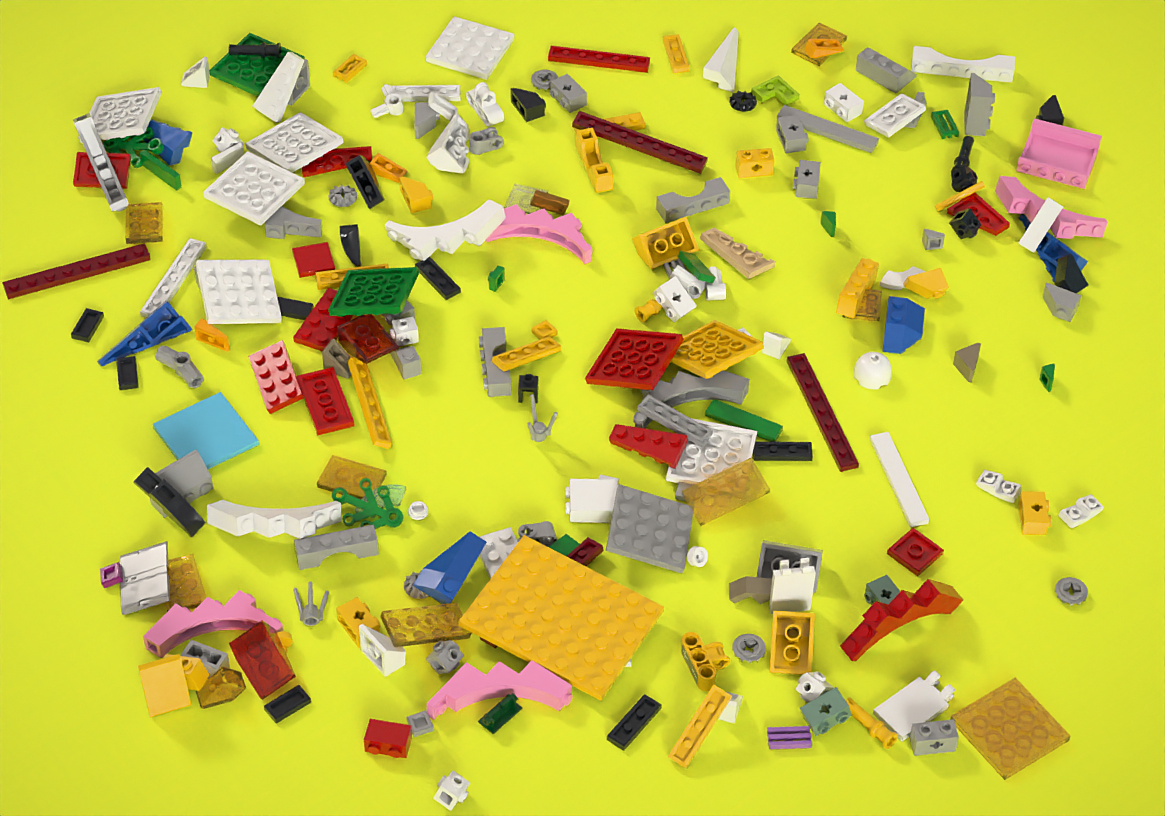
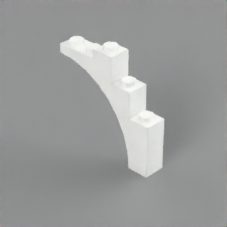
[385,199,506,261]
[207,500,341,539]

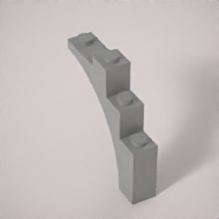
[73,113,129,212]
[265,206,322,239]
[633,371,749,429]

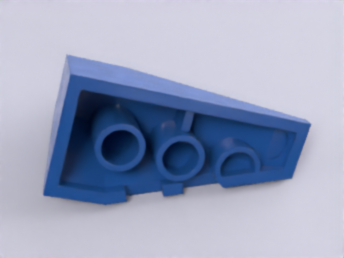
[412,531,487,607]

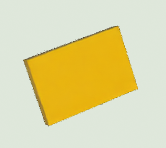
[138,654,191,717]

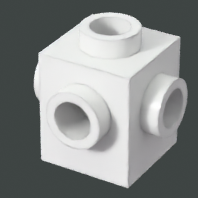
[213,127,244,152]
[389,316,419,347]
[796,671,834,702]
[433,771,470,811]

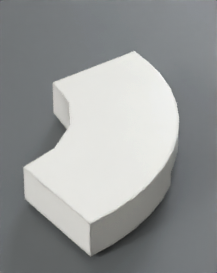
[880,266,926,290]

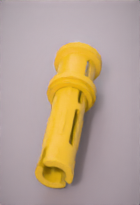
[635,299,674,322]
[845,698,898,749]

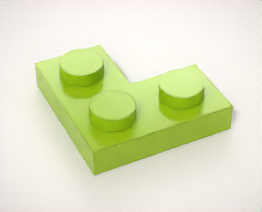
[751,75,800,105]

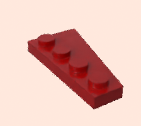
[302,146,372,178]
[609,424,688,469]

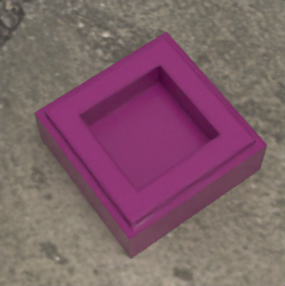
[100,562,123,588]

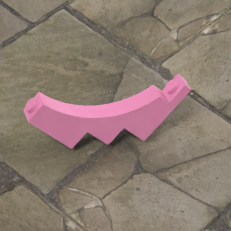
[427,660,573,720]

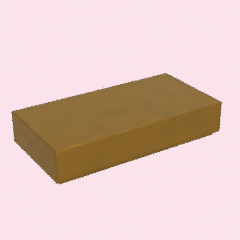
[530,190,570,216]

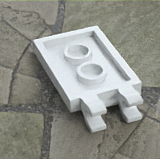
[769,558,816,614]
[873,671,956,742]

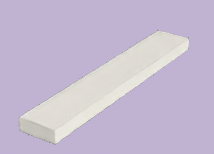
[140,238,207,318]
[870,432,929,527]

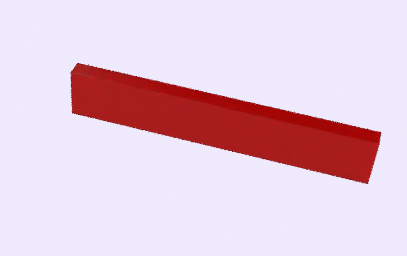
[548,46,650,73]

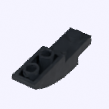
[133,467,206,537]

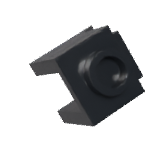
[518,374,539,403]

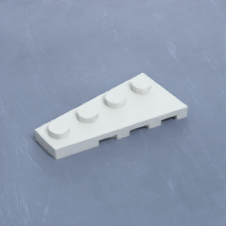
[252,52,304,122]

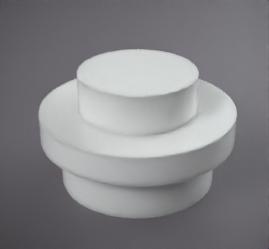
[408,501,428,520]

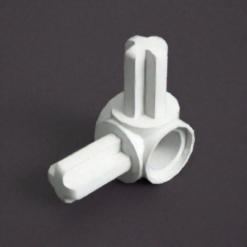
[371,84,404,118]

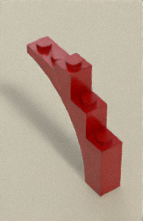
[840,579,964,662]

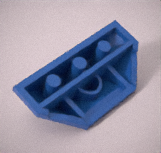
[883,296,925,354]

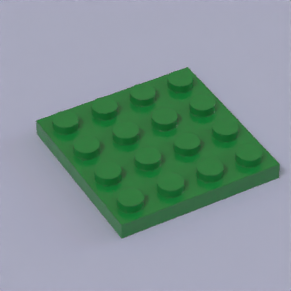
[209,33,305,97]
[328,267,419,317]

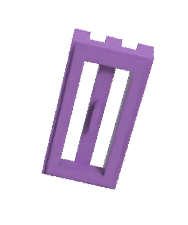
[767,726,812,749]

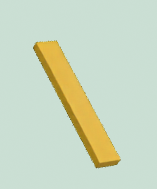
[347,357,392,449]

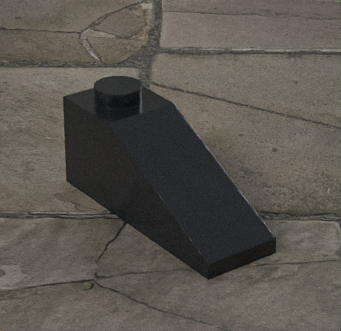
[345,155,385,209]

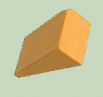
[805,39,844,58]
[370,153,408,183]
[194,318,230,352]

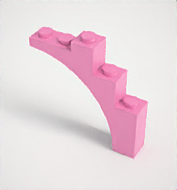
[995,176,1108,239]
[486,204,592,264]
[143,590,283,658]

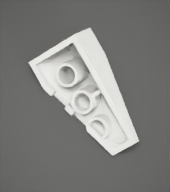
[426,113,469,174]

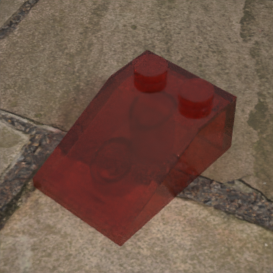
[337,314,399,364]
[229,620,296,700]

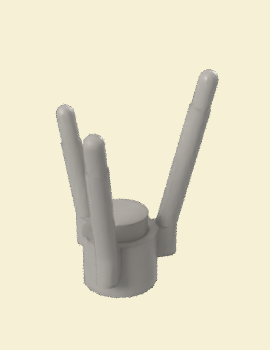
[528,394,558,442]
[293,581,329,626]

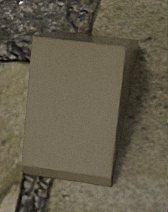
[322,339,351,379]
[953,343,981,383]

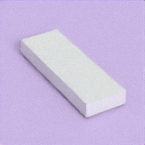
[1018,197,1063,253]

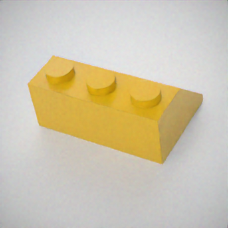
[632,217,699,269]

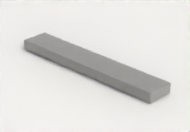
[777,105,879,153]

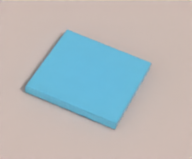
[153,392,259,469]

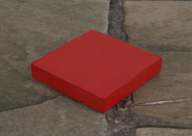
[292,242,335,278]
[887,528,944,576]

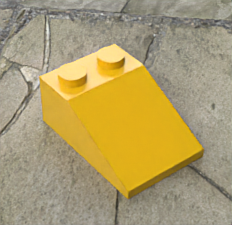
[770,611,815,675]

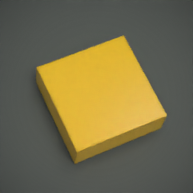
[532,320,558,340]

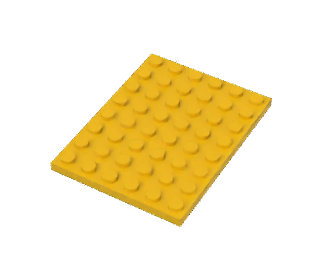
[459,535,664,701]

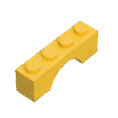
[576,128,613,193]
[836,258,879,318]

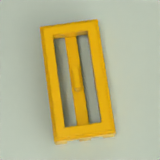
[333,54,367,83]

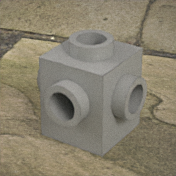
[426,640,464,674]

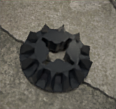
[729,90,757,112]

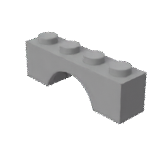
[656,177,730,223]
[479,327,511,397]
[294,524,379,570]

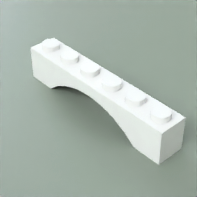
[911,46,1015,83]

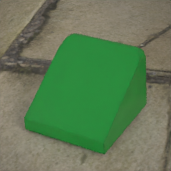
[821,211,836,237]
[1040,363,1055,392]

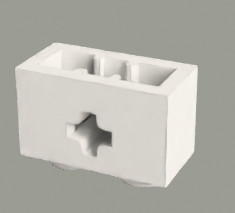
[824,83,864,122]
[653,276,697,322]

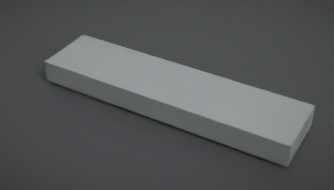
[637,395,713,447]

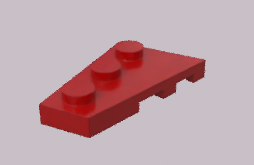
[947,193,1010,236]

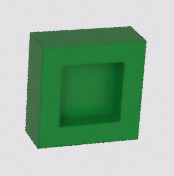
[488,265,505,292]

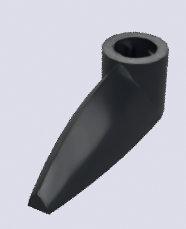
[340,224,361,267]

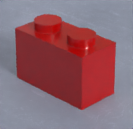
[364,719,412,758]

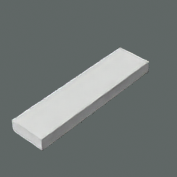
[392,85,460,102]

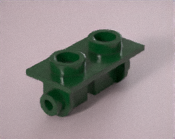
[478,693,522,734]

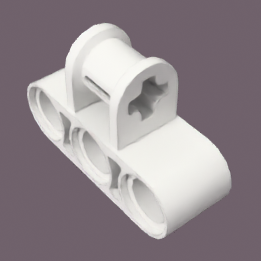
[466,82,504,127]

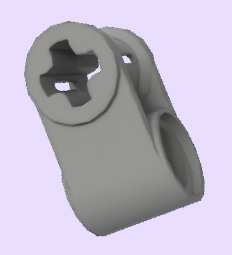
[469,127,504,155]
[518,521,557,547]

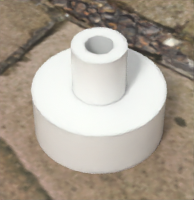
[687,546,708,567]

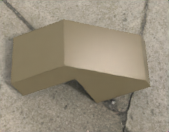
[729,576,772,604]

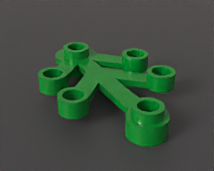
[103,127,164,168]
[332,478,403,529]

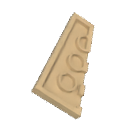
[700,228,776,279]

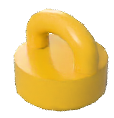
[271,631,293,654]

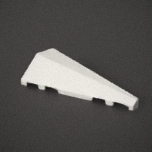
[703,28,739,92]

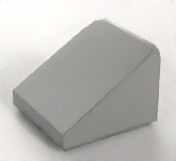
[922,229,945,250]

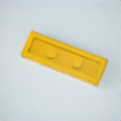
[663,34,690,73]

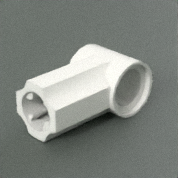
[669,265,706,299]
[706,267,726,301]

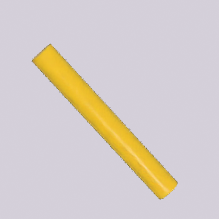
[935,181,985,212]

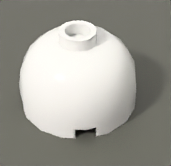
[854,352,892,389]

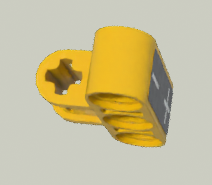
[681,632,730,691]

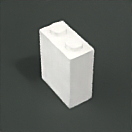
[566,479,618,523]

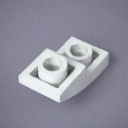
[976,470,1022,503]
[1058,495,1104,529]

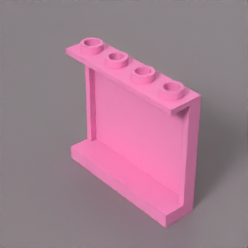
[1016,119,1102,189]

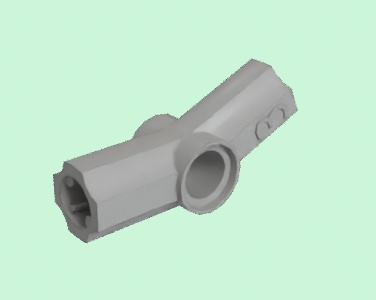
[155,346,204,389]

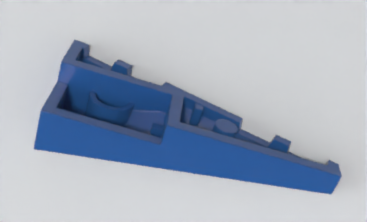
[143,119,192,166]
[1019,214,1088,282]
[97,301,192,366]

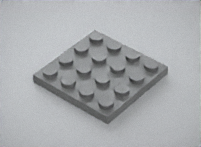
[606,484,694,573]

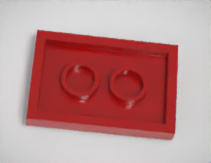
[73,152,131,189]

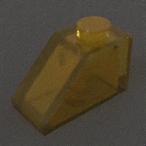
[196,666,246,709]

